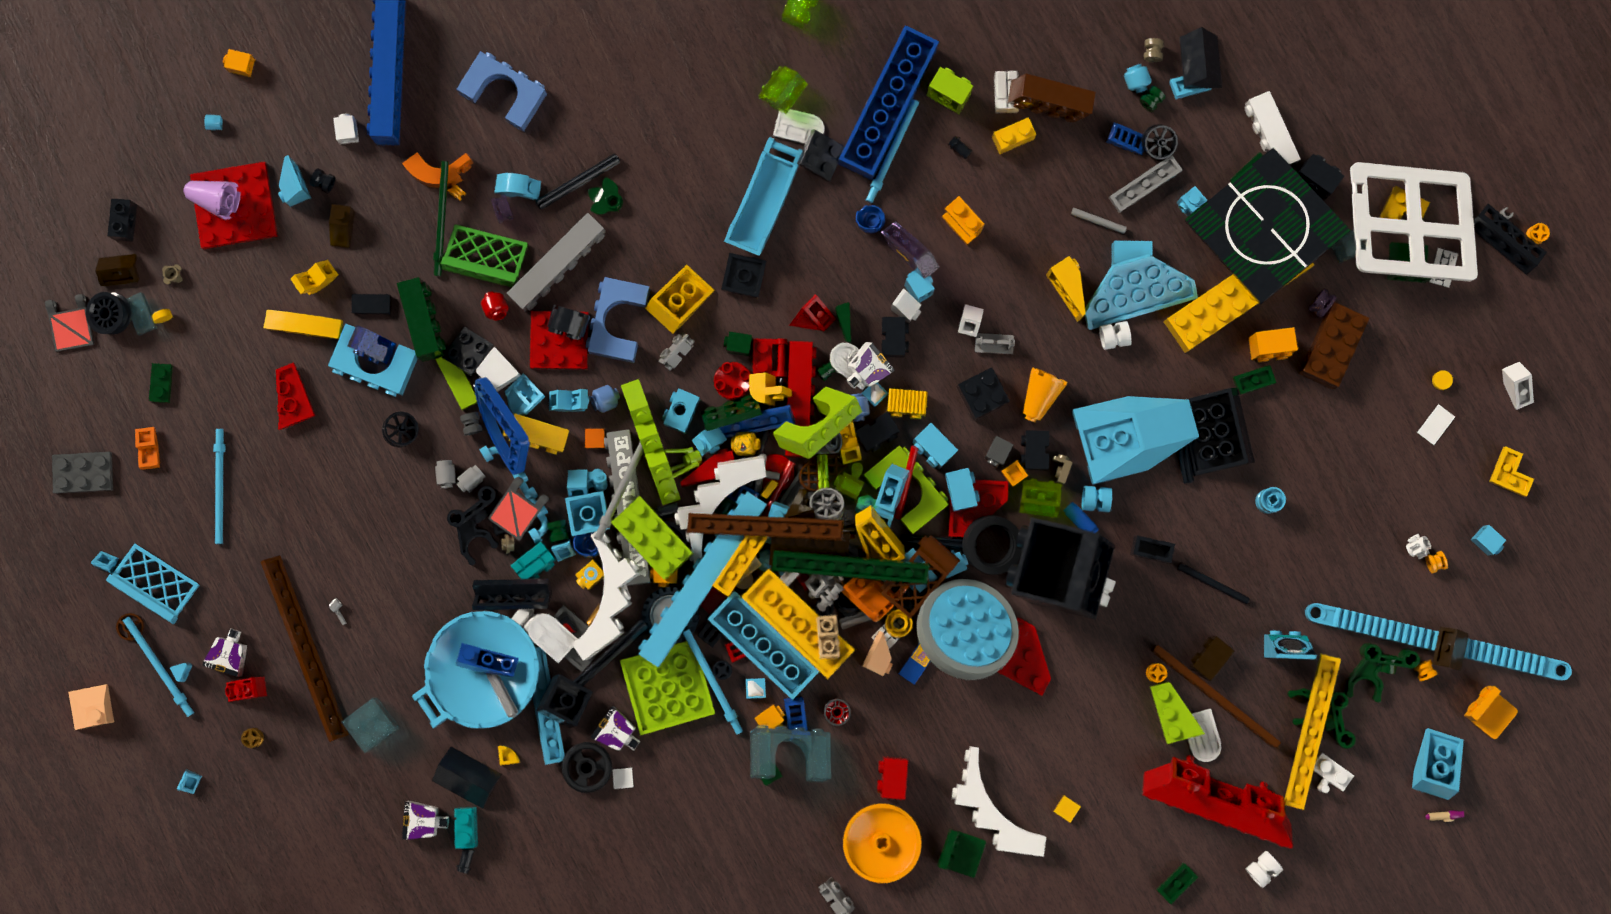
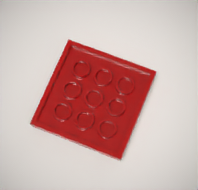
[190,162,278,249]

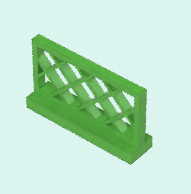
[441,224,528,287]

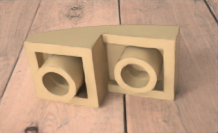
[817,615,840,659]

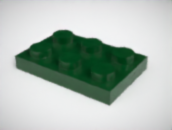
[701,395,762,431]

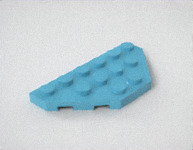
[1085,254,1198,330]

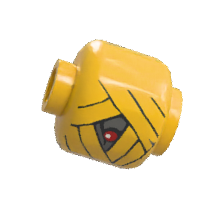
[731,432,761,457]

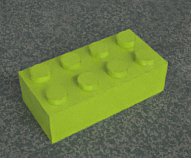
[611,496,694,580]

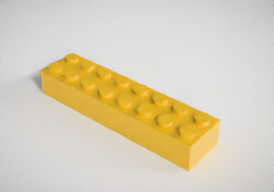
[1164,263,1314,353]

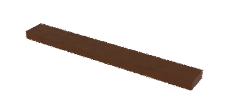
[687,513,844,541]
[1151,645,1281,748]

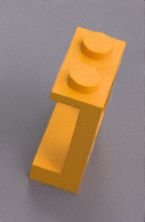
[942,196,985,245]

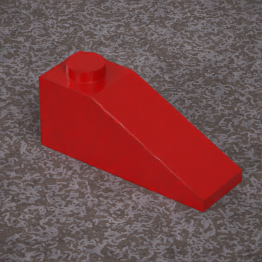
[680,449,735,487]

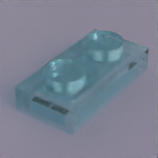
[127,292,158,335]

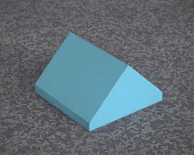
[565,491,610,536]

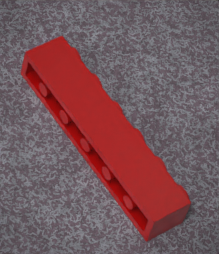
[785,341,816,458]

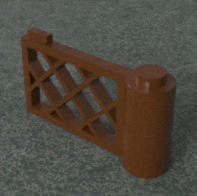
[880,535,960,619]

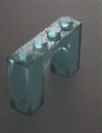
[750,725,831,782]

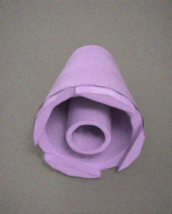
[183,181,241,220]

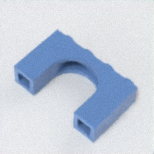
[456,51,547,132]
[586,277,651,363]

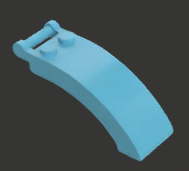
[724,137,803,256]

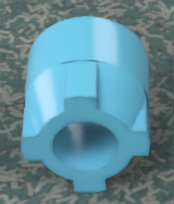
[205,115,223,130]

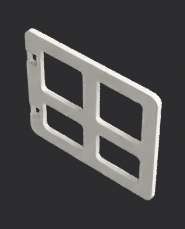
[1350,162,1478,281]

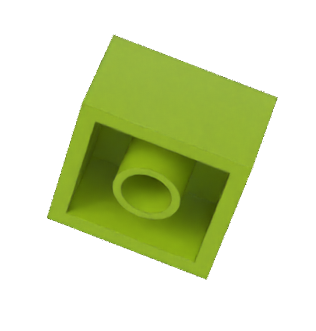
[927,67,973,114]

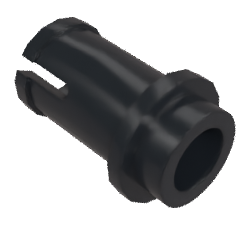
[948,136,973,159]
[654,503,678,520]
[456,848,475,874]

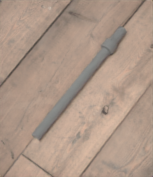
[594,442,644,541]

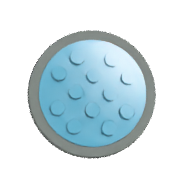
[917,579,1019,680]

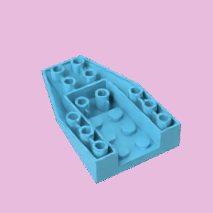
[1072,396,1199,485]

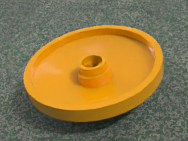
[843,803,921,883]

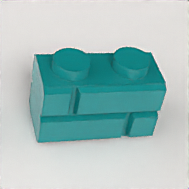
[510,541,557,579]
[454,807,478,849]

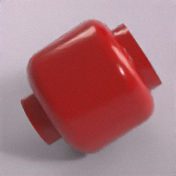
[481,291,509,321]

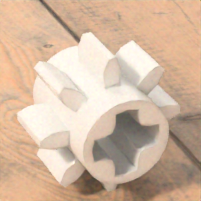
[1406,534,1431,559]

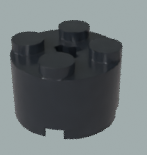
[547,304,590,341]

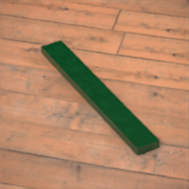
[772,550,930,584]

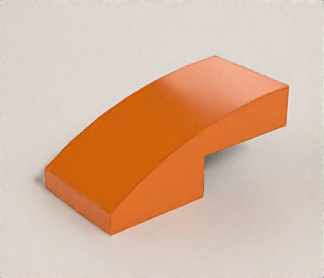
[135,427,160,470]

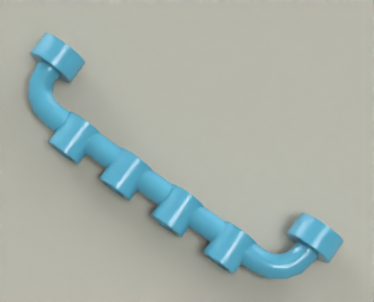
[479,446,549,544]

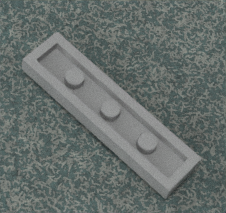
[1109,155,1182,213]

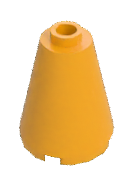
[1023,367,1068,422]

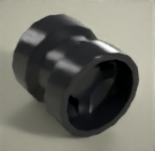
[310,168,336,193]

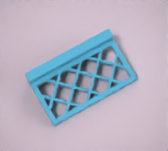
[106,543,200,625]

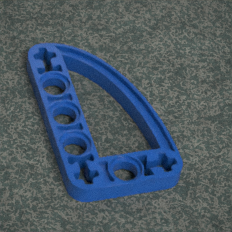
[475,377,529,475]

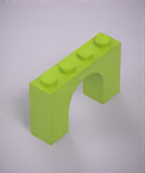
[773,387,862,459]
[863,445,949,535]

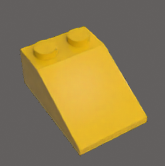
[1046,256,1086,322]
[645,265,714,334]

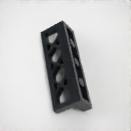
[1473,203,1547,275]
[472,578,552,610]

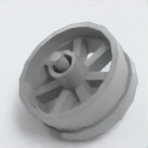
[809,488,844,520]

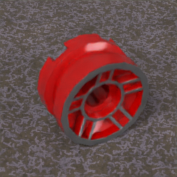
[824,699,851,726]

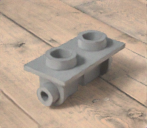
[658,332,695,371]
[975,333,1015,354]
[819,877,855,914]

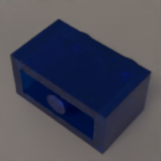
[347,326,396,365]

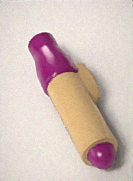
[1425,811,1464,822]

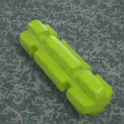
[817,454,829,489]

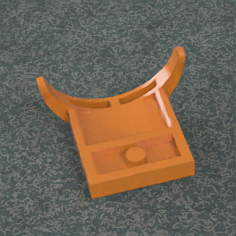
[842,578,909,622]

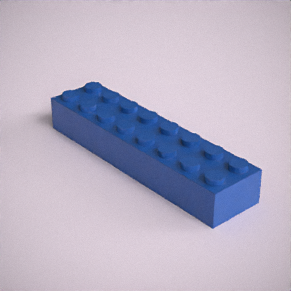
[367,0,406,145]
[838,25,939,180]

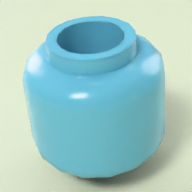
[1124,64,1151,93]

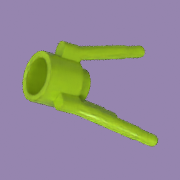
[664,447,702,481]

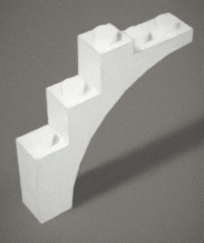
[675,456,766,564]
[572,531,640,661]
[952,746,1046,857]

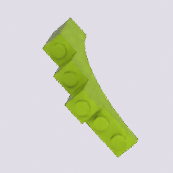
[621,379,681,506]

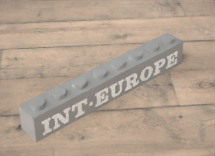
[604,430,651,586]

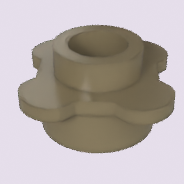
[162,264,183,285]

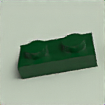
[149,363,173,403]
[1233,365,1276,395]
[1156,862,1198,905]

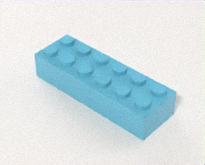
[707,591,819,700]

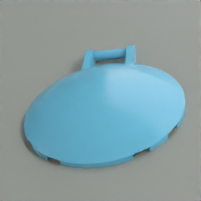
[412,611,539,729]

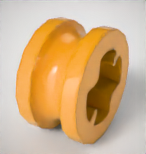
[447,183,466,201]

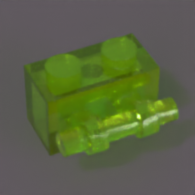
[782,0,818,29]
[758,66,808,114]
[833,463,865,502]
[1019,478,1062,518]

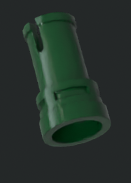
[816,362,836,382]

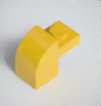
[291,260,338,295]
[749,373,792,406]
[839,421,862,465]

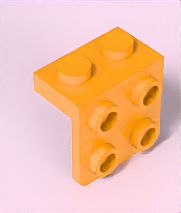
[1464,686,1518,739]

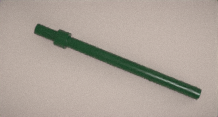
[433,161,449,276]

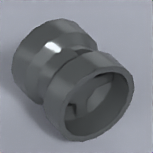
[460,412,483,436]

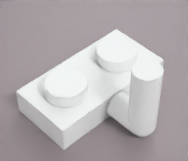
[1314,752,1354,793]

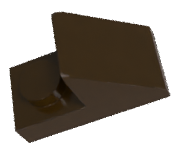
[785,488,815,519]

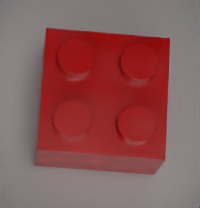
[877,756,908,800]

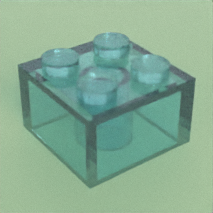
[342,698,400,753]

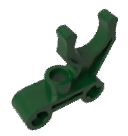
[1344,643,1420,702]
[1287,688,1356,748]

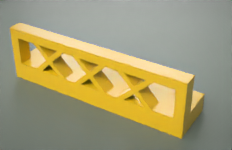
[712,536,768,597]

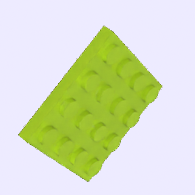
[620,641,716,735]

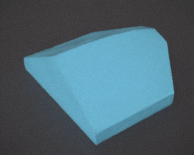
[505,373,545,415]

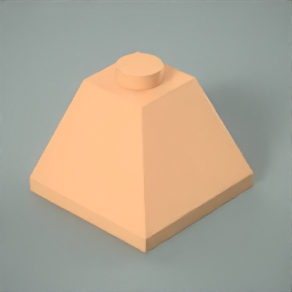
[862,631,893,676]
[69,684,114,730]

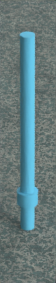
[866,99,919,203]
[214,429,225,544]
[123,617,194,717]
[683,629,743,734]

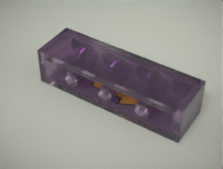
[881,221,940,279]

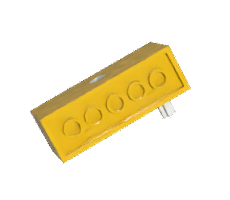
[742,569,854,679]

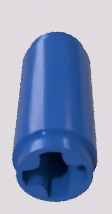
[1063,502,1099,533]

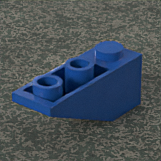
[456,643,519,677]

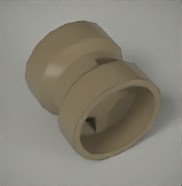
[1144,38,1164,62]

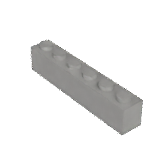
[507,213,605,312]

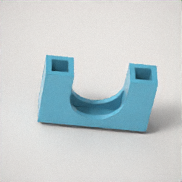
[328,323,418,397]

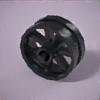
[1141,124,1178,159]
[382,411,419,448]

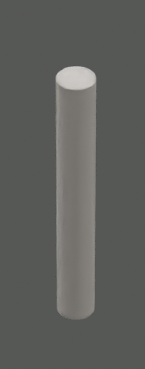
[1071,207,1127,234]

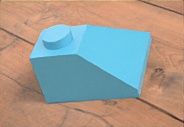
[278,155,311,207]

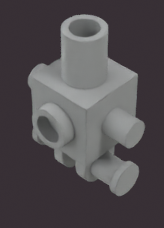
[805,574,844,611]

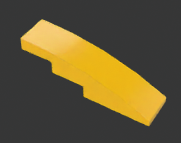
[264,310,343,339]

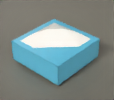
[862,382,889,407]
[746,678,766,699]

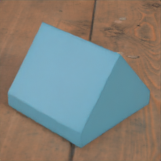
[551,539,576,562]
[91,551,119,574]
[170,663,192,682]
[177,769,202,794]

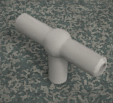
[754,454,780,492]

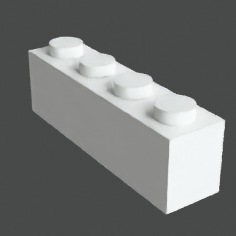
[1245,91,1301,166]

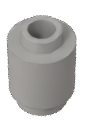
[435,460,456,489]
[457,465,485,493]

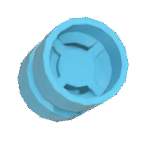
[1082,486,1112,513]
[1255,487,1286,514]

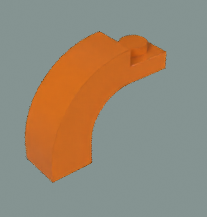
[402,152,473,188]

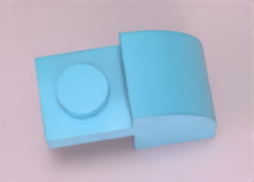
[495,173,541,200]
[549,389,589,412]

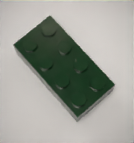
[397,277,447,362]

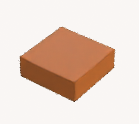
[585,429,605,448]

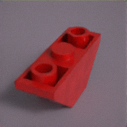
[225,677,267,702]

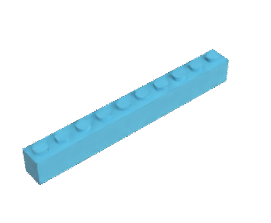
[638,492,767,667]

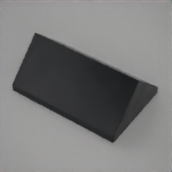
[1180,27,1222,89]
[432,746,502,809]

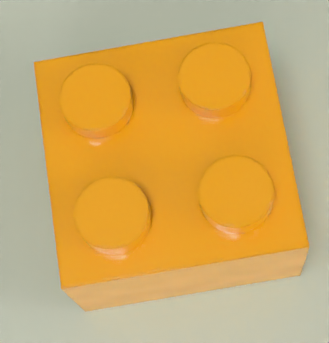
[1248,327,1298,363]

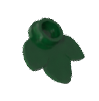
[588,178,623,215]

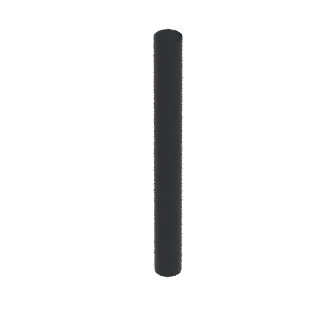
[1177,563,1250,604]

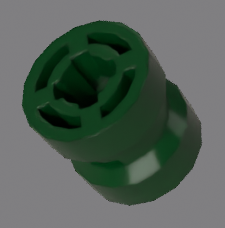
[1139,86,1166,112]
[547,520,570,543]

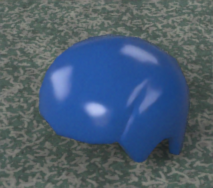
[856,205,885,234]
[573,532,599,558]

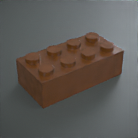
[1008,73,1096,123]
[1299,302,1369,390]

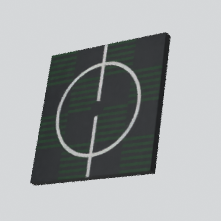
[1185,148,1351,305]

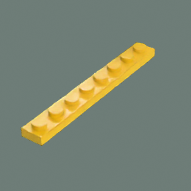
[1284,654,1341,810]

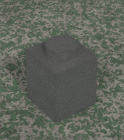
[985,436,1013,467]

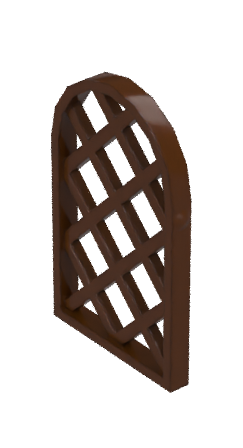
[799,453,849,492]

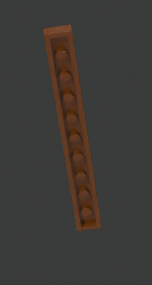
[261,555,349,742]

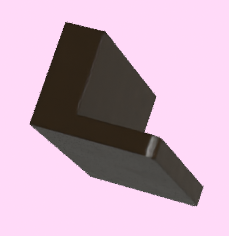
[95,254,139,286]
[1432,626,1468,671]

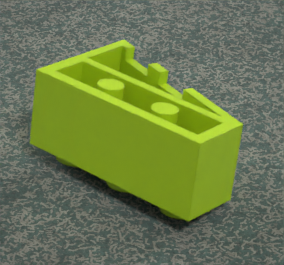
[1150,681,1205,744]

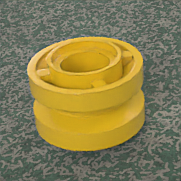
[885,610,913,638]

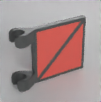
[45,294,94,352]
[488,477,549,541]

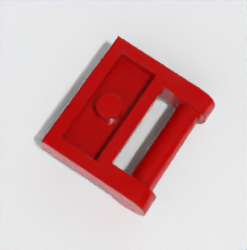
[753,338,787,378]

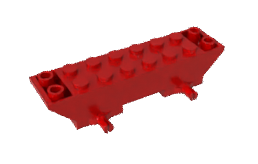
[1142,755,1293,849]

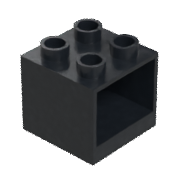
[1007,517,1116,620]

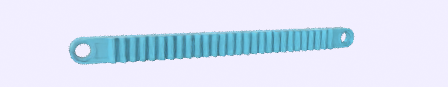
[1305,603,1572,680]

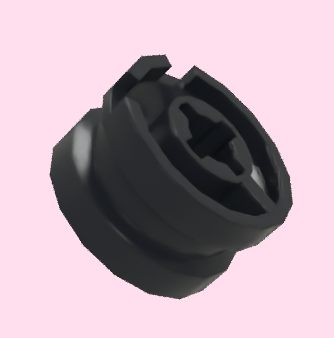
[835,592,860,617]

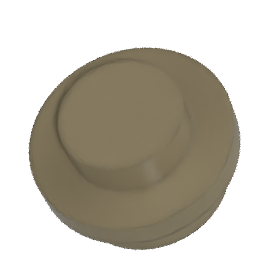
[501,534,514,554]

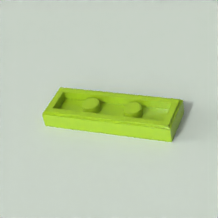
[436,356,477,411]

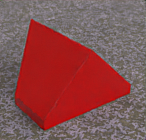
[789,294,836,332]

